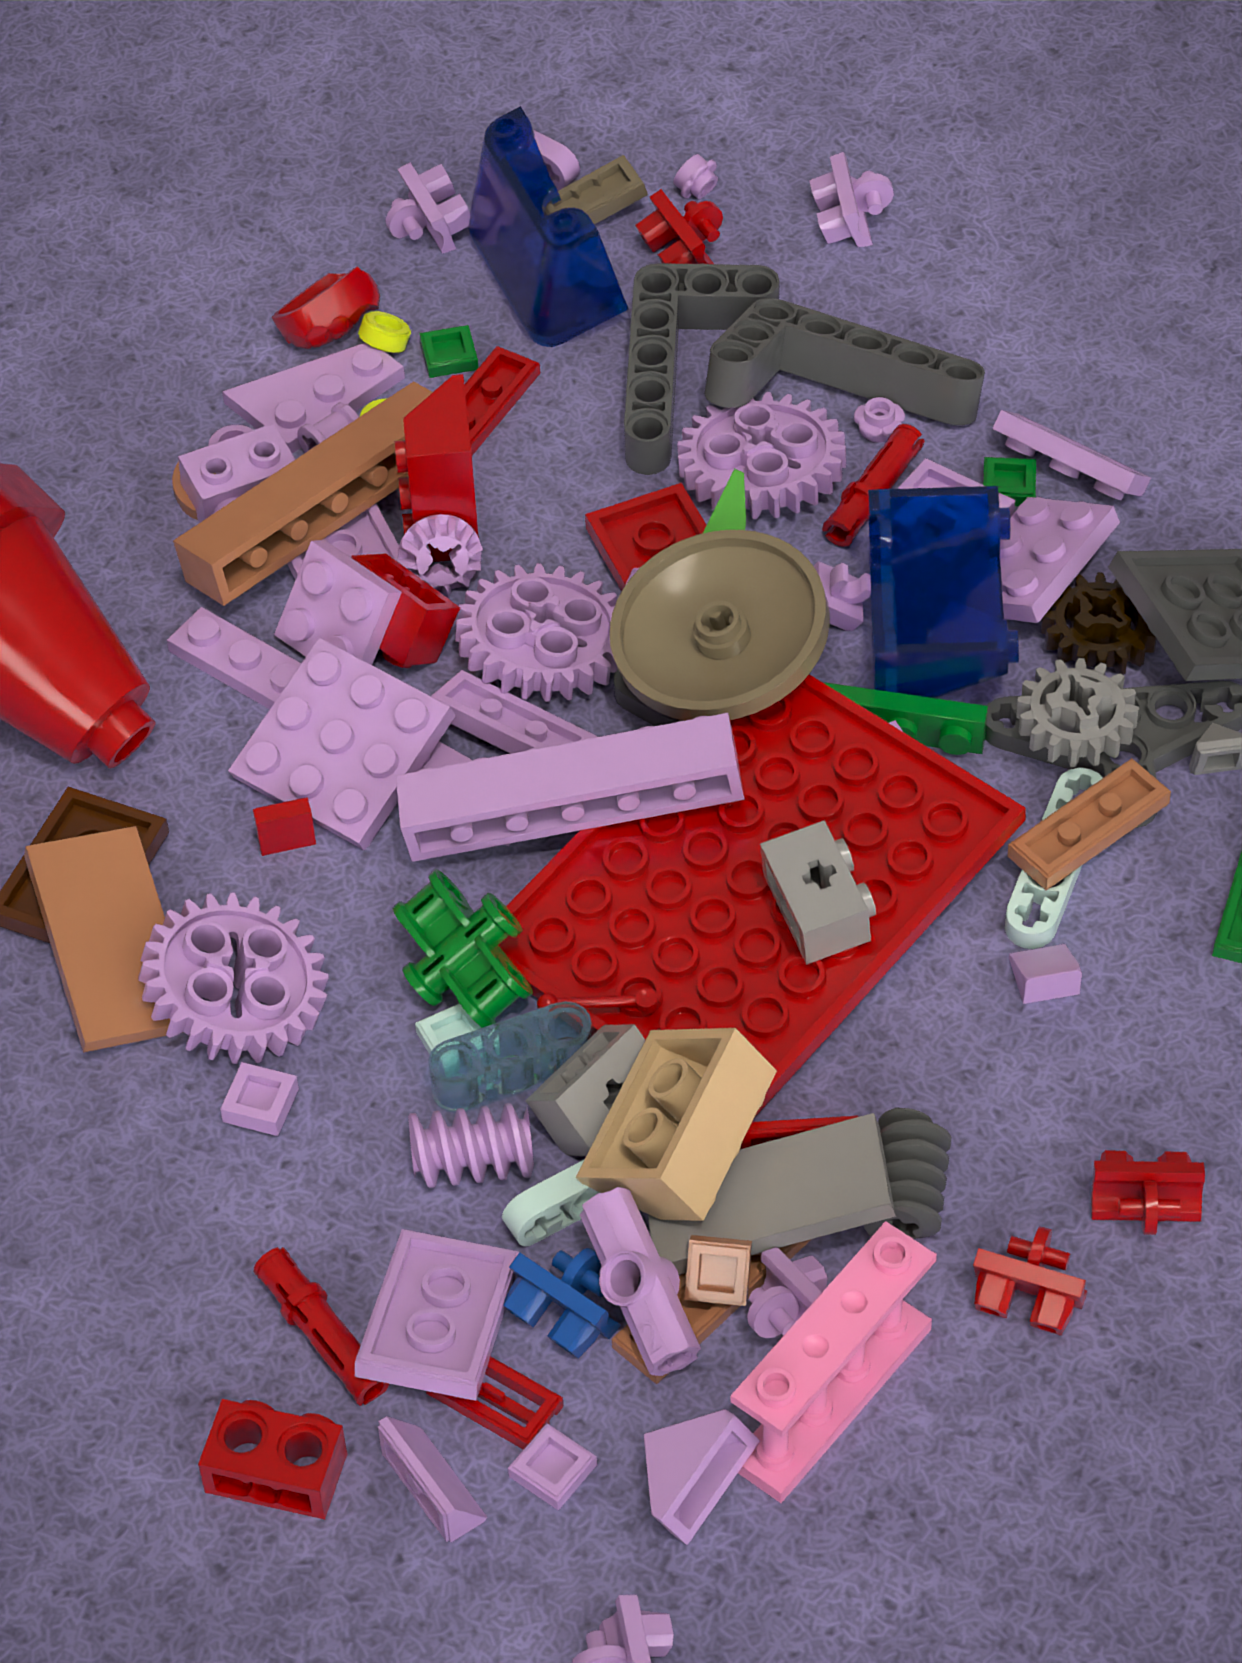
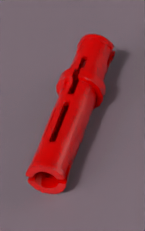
[822,424,925,547]
[254,1247,390,1406]

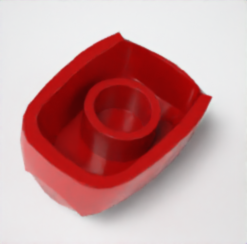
[271,266,381,349]

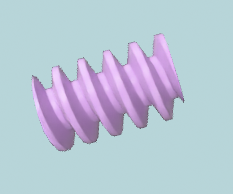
[408,1103,534,1188]

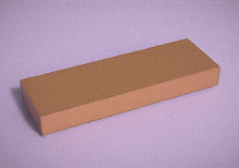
[1007,758,1171,891]

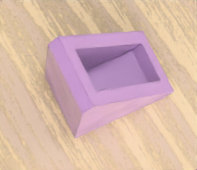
[644,1409,760,1545]

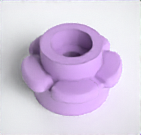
[673,154,718,200]
[854,397,905,442]

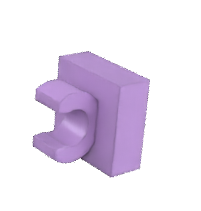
[814,561,871,631]

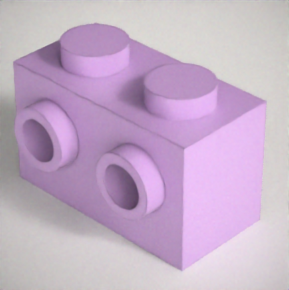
[178,423,295,523]

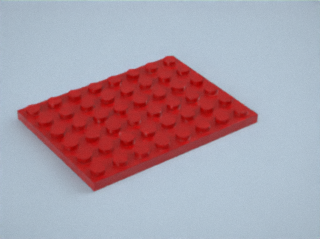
[498,674,1026,1118]

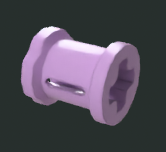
[297,402,359,453]

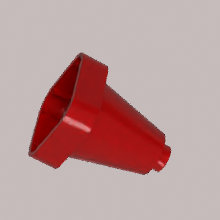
[0,463,156,769]

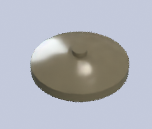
[609,530,830,721]

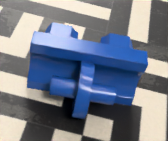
[503,1248,621,1359]

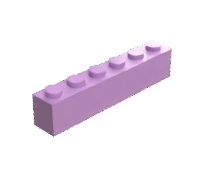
[396,713,744,862]

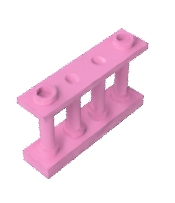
[730,1221,937,1503]

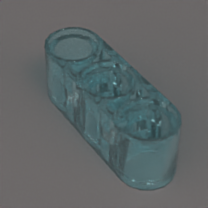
[428,1001,592,1113]

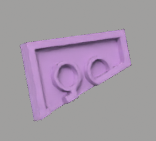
[222,343,405,454]

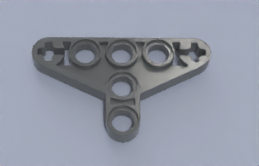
[985,681,1242,828]

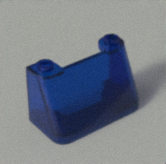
[468,106,629,347]
[868,486,1019,699]

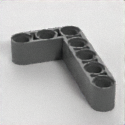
[624,263,780,475]
[704,298,985,425]

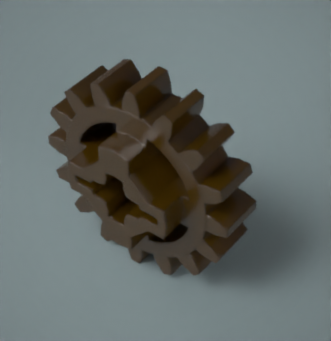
[1041,572,1157,675]

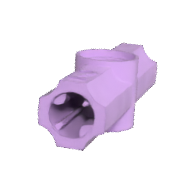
[580,1187,701,1376]

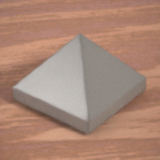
[1189,723,1242,775]

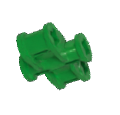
[392,869,533,1031]

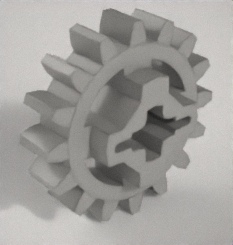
[1016,658,1139,767]

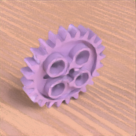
[677,392,846,519]
[455,564,618,702]
[138,893,328,1064]

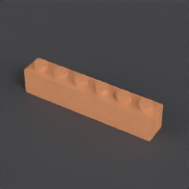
[173,381,432,606]

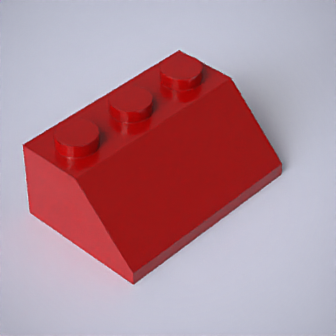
[394,374,479,562]

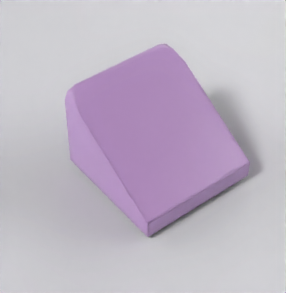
[1009,944,1082,1004]

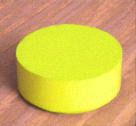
[358,311,411,353]

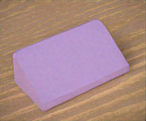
[378,1416,487,1542]

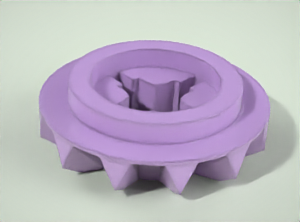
[398,514,483,598]

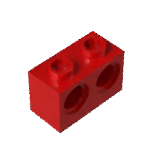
[198,1399,347,1520]

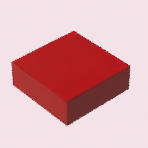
[253,797,316,856]

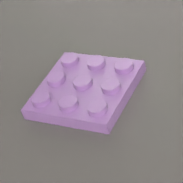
[228,637,456,850]

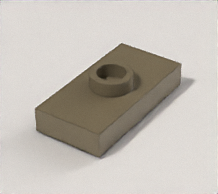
[539,155,648,241]

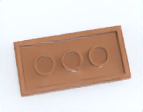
[24,826,183,1052]

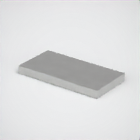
[648,1113,896,1275]

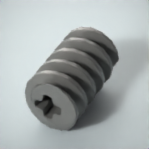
[864,1107,952,1239]

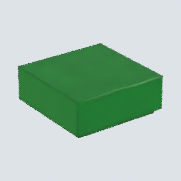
[419,325,479,378]
[983,457,1036,507]

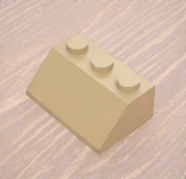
[575,1028,777,1221]

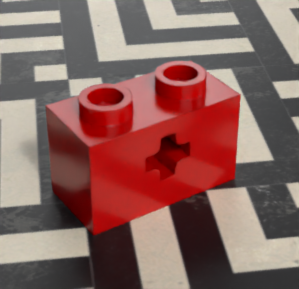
[351,553,461,668]

